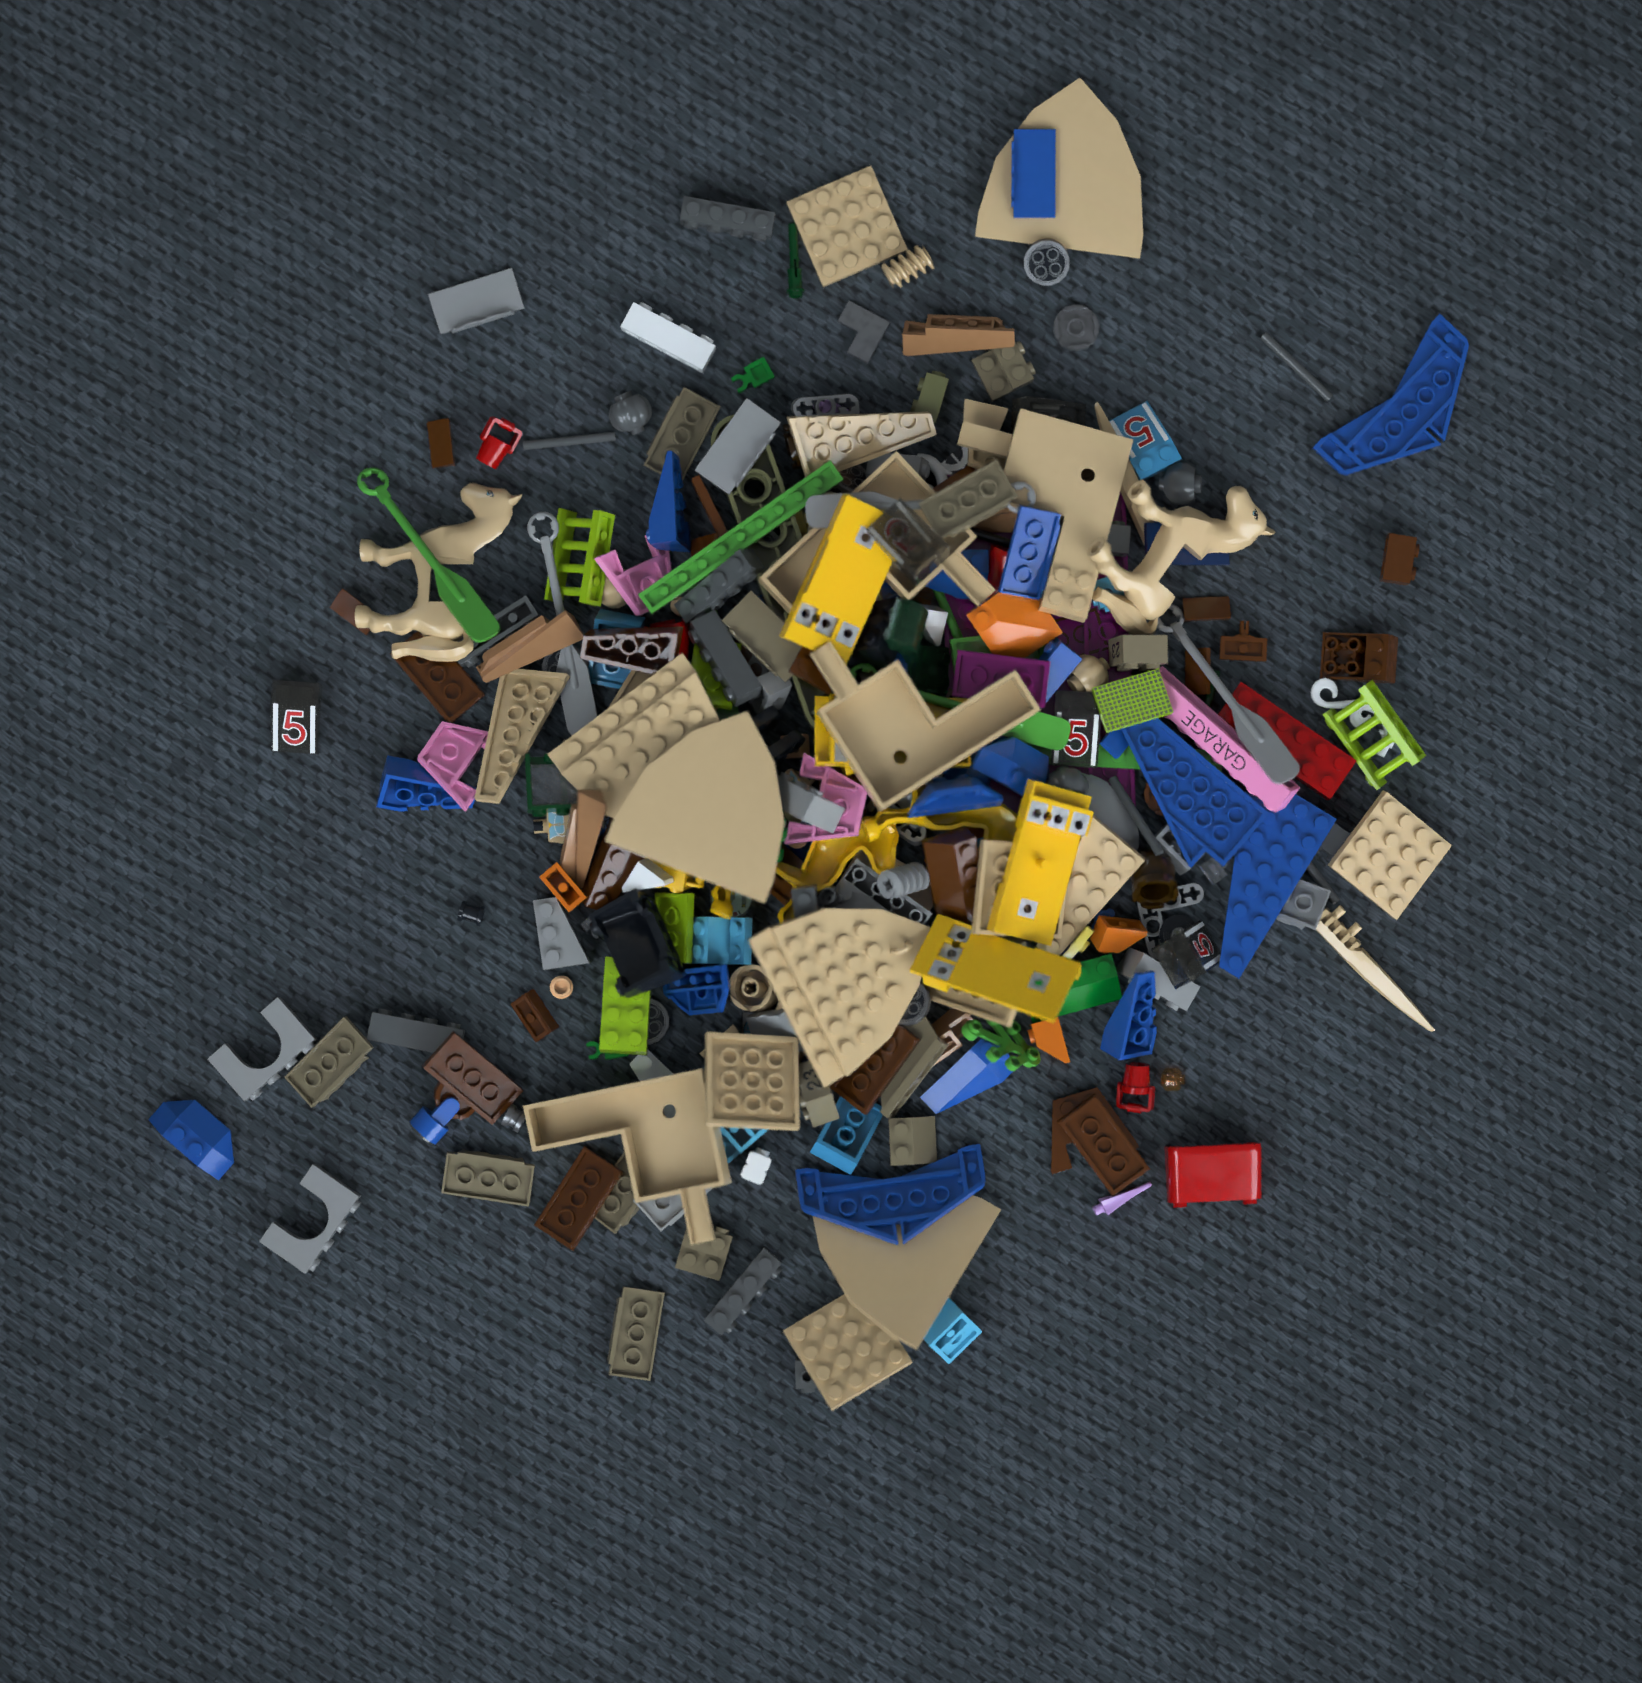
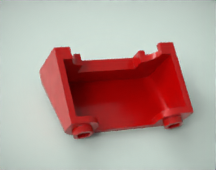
[1164,1142,1262,1208]

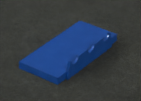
[1011,129,1056,218]
[998,505,1061,600]

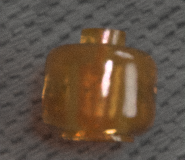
[1161,1068,1185,1091]

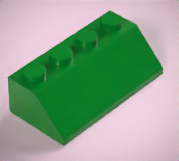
[1030,954,1122,1023]

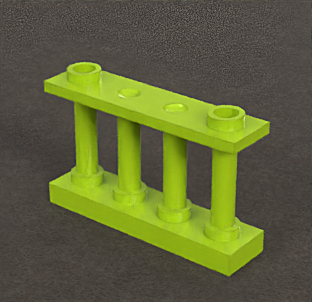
[544,508,615,607]
[1322,680,1427,791]

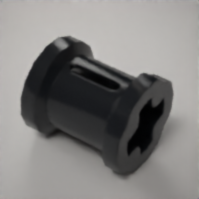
[457,901,485,927]

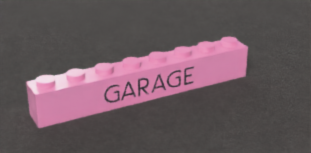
[1154,666,1300,813]

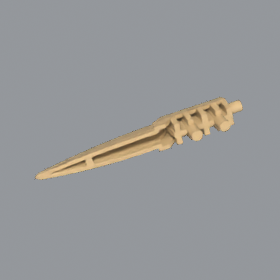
[1094,402,1166,546]
[1316,905,1435,1032]

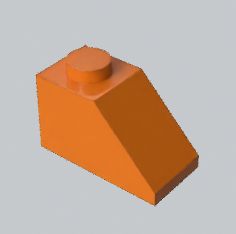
[539,862,587,913]
[1090,915,1148,954]
[1027,1017,1070,1063]

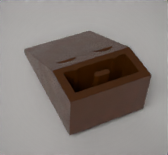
[1320,632,1398,684]

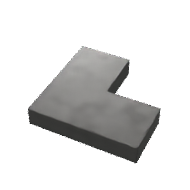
[838,301,890,364]

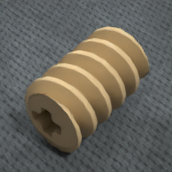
[882,245,934,289]

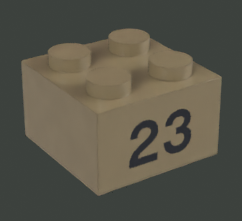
[1108,635,1168,672]
[799,1060,840,1128]

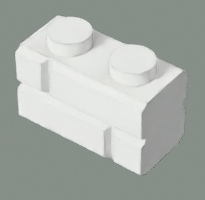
[741,1147,772,1184]

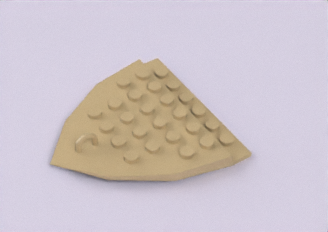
[975,78,1143,259]
[548,653,721,818]
[605,711,784,903]
[748,908,931,1088]
[813,1195,1001,1350]

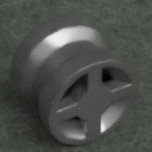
[501,1104,525,1133]

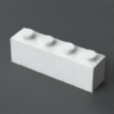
[620,302,716,373]

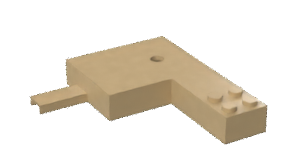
[957,409,1133,623]
[758,451,995,614]
[810,641,1041,812]
[523,1068,732,1245]

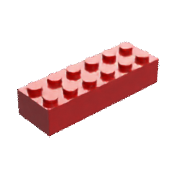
[1218,682,1357,800]

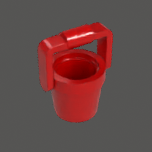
[476,416,522,469]
[1116,1062,1155,1113]

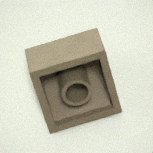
[888,1116,937,1166]

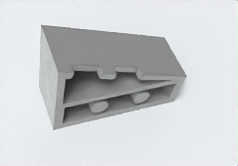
[777,772,845,834]
[533,897,591,970]
[1116,947,1200,1011]

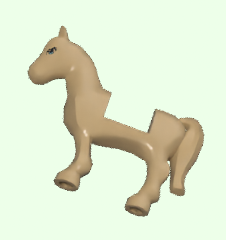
[1087,480,1275,635]
[355,483,523,662]

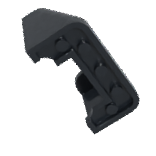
[588,888,686,998]

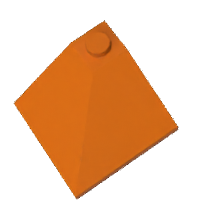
[966,591,1063,658]

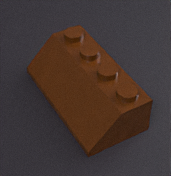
[922,826,979,925]

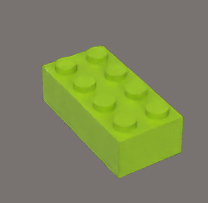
[599,957,651,1055]

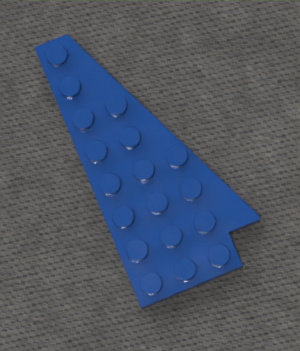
[1121,718,1269,868]
[1219,791,1337,979]

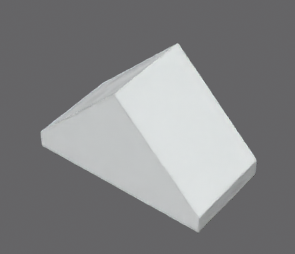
[907,603,948,647]
[622,858,674,892]

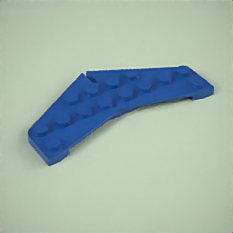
[1312,314,1469,475]
[795,1144,986,1245]

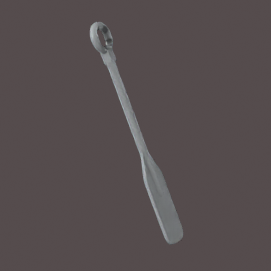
[805,481,1036,528]
[527,512,598,735]
[1157,604,1299,784]

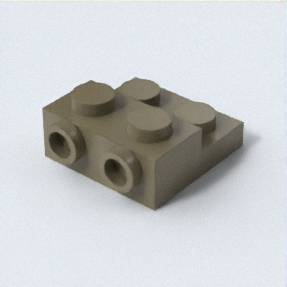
[971,341,1036,402]
[675,1226,733,1281]

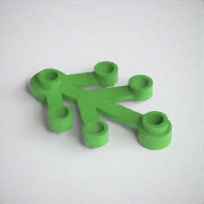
[961,1020,1041,1071]

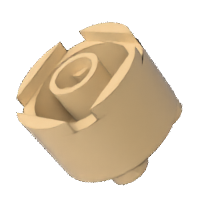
[730,964,778,1012]

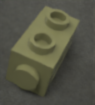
[910,371,949,426]

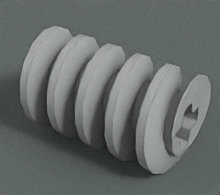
[877,862,930,899]

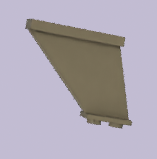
[880,1015,949,1118]

